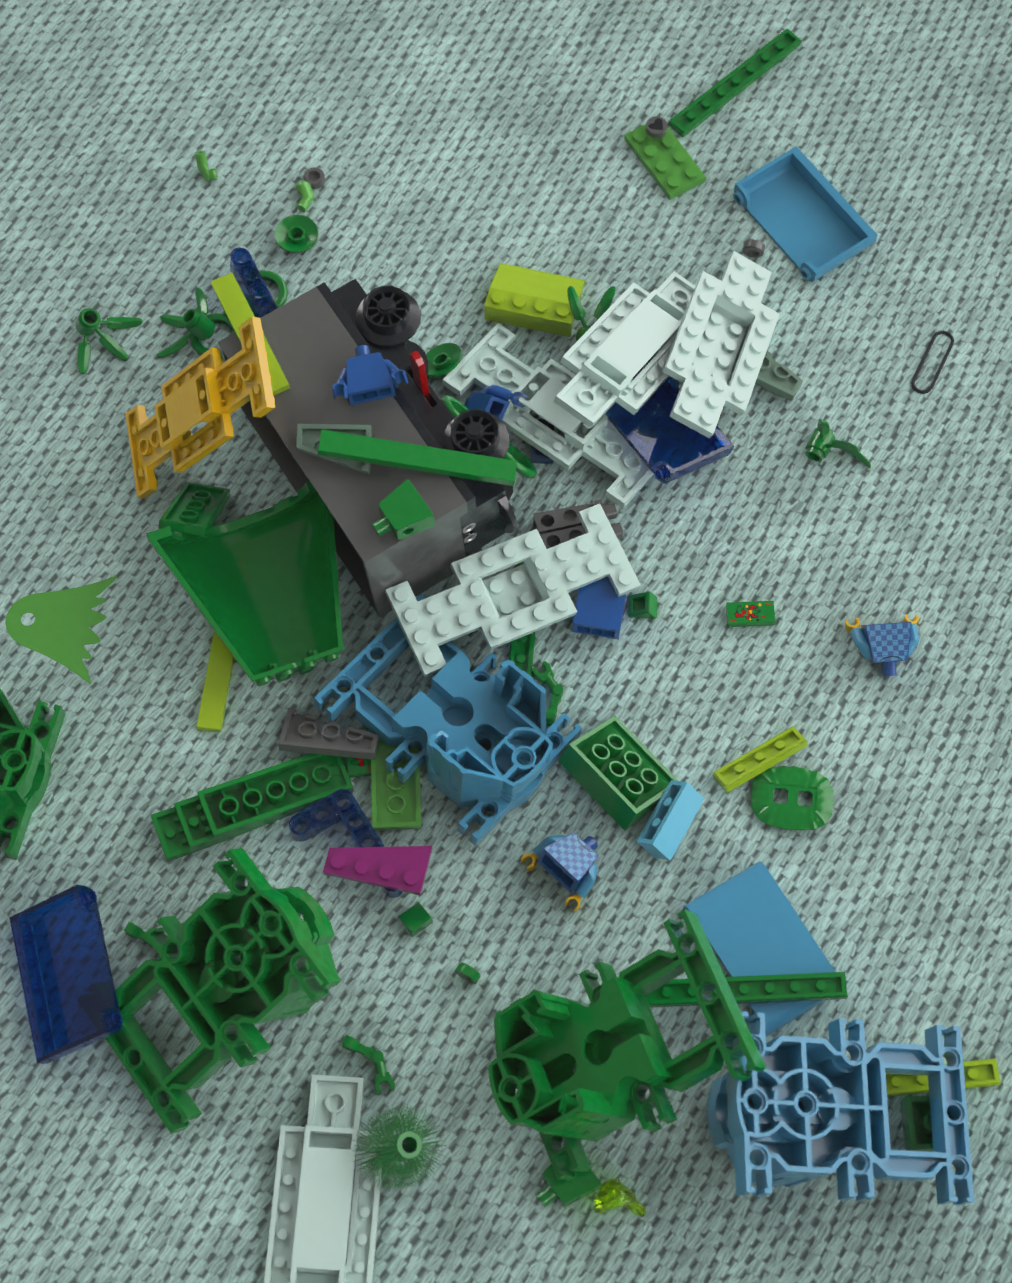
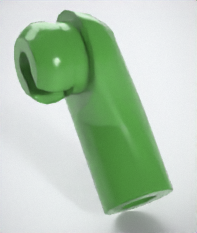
[195,151,218,182]
[295,181,314,212]

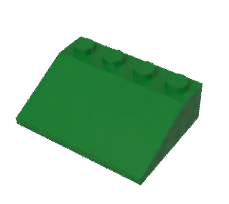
[558,715,678,831]

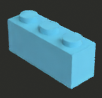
[636,780,704,861]

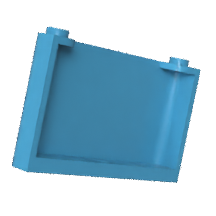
[733,146,878,282]
[683,861,835,1037]

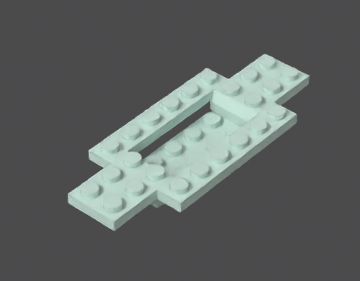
[662,251,779,438]
[554,272,695,428]
[264,1074,383,1283]

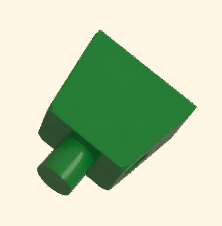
[371,479,436,540]
[535,1157,602,1207]

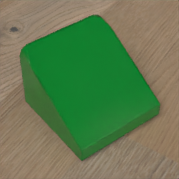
[628,591,657,619]
[398,902,433,937]

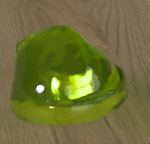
[593,1179,647,1217]

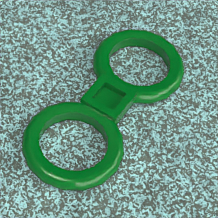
[190,270,288,359]
[441,396,537,479]

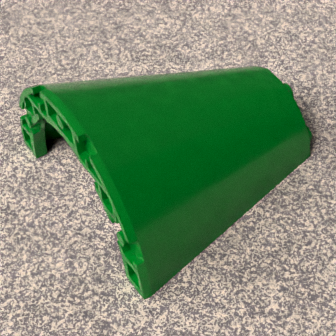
[146,481,343,686]

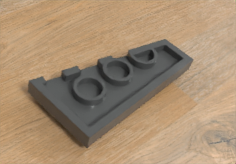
[278,708,379,760]

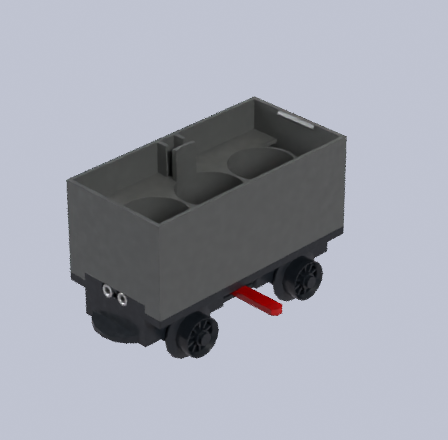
[218,278,518,618]

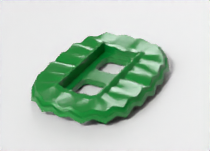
[751,766,834,830]

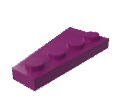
[323,846,433,896]

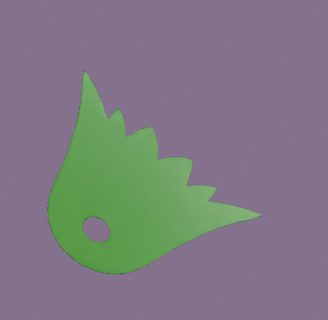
[5,576,117,684]

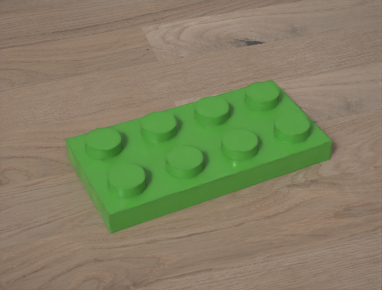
[624,124,706,200]
[371,738,422,831]

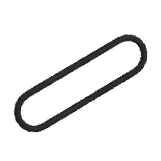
[911,331,954,394]

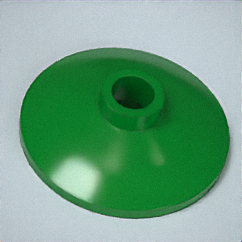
[275,215,318,253]
[426,343,462,377]

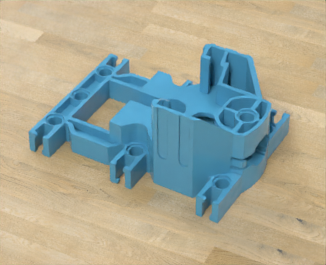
[314,594,582,846]
[707,1012,974,1205]

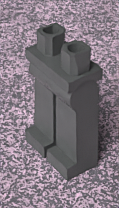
[533,500,623,549]

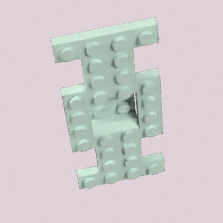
[443,323,678,508]
[385,503,641,677]

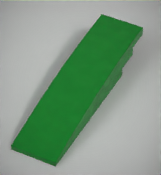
[151,753,353,862]

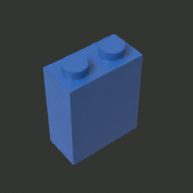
[572,577,626,640]

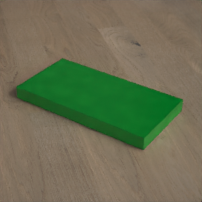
[159,482,230,536]

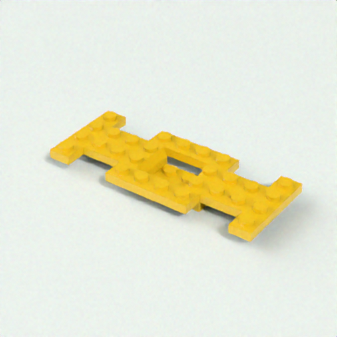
[125,317,275,498]

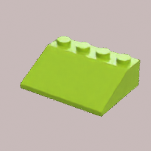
[484,263,585,337]

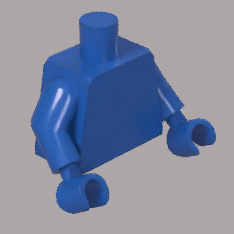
[332,345,409,405]
[465,385,528,421]

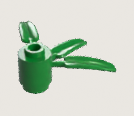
[567,286,616,341]
[156,288,215,358]
[75,308,143,374]
[805,419,871,468]

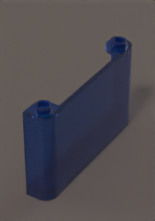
[605,354,734,484]
[9,885,122,1064]

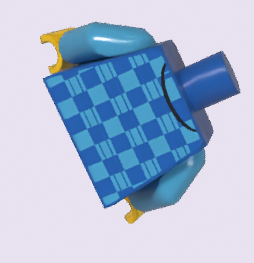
[845,614,919,676]
[521,833,598,912]

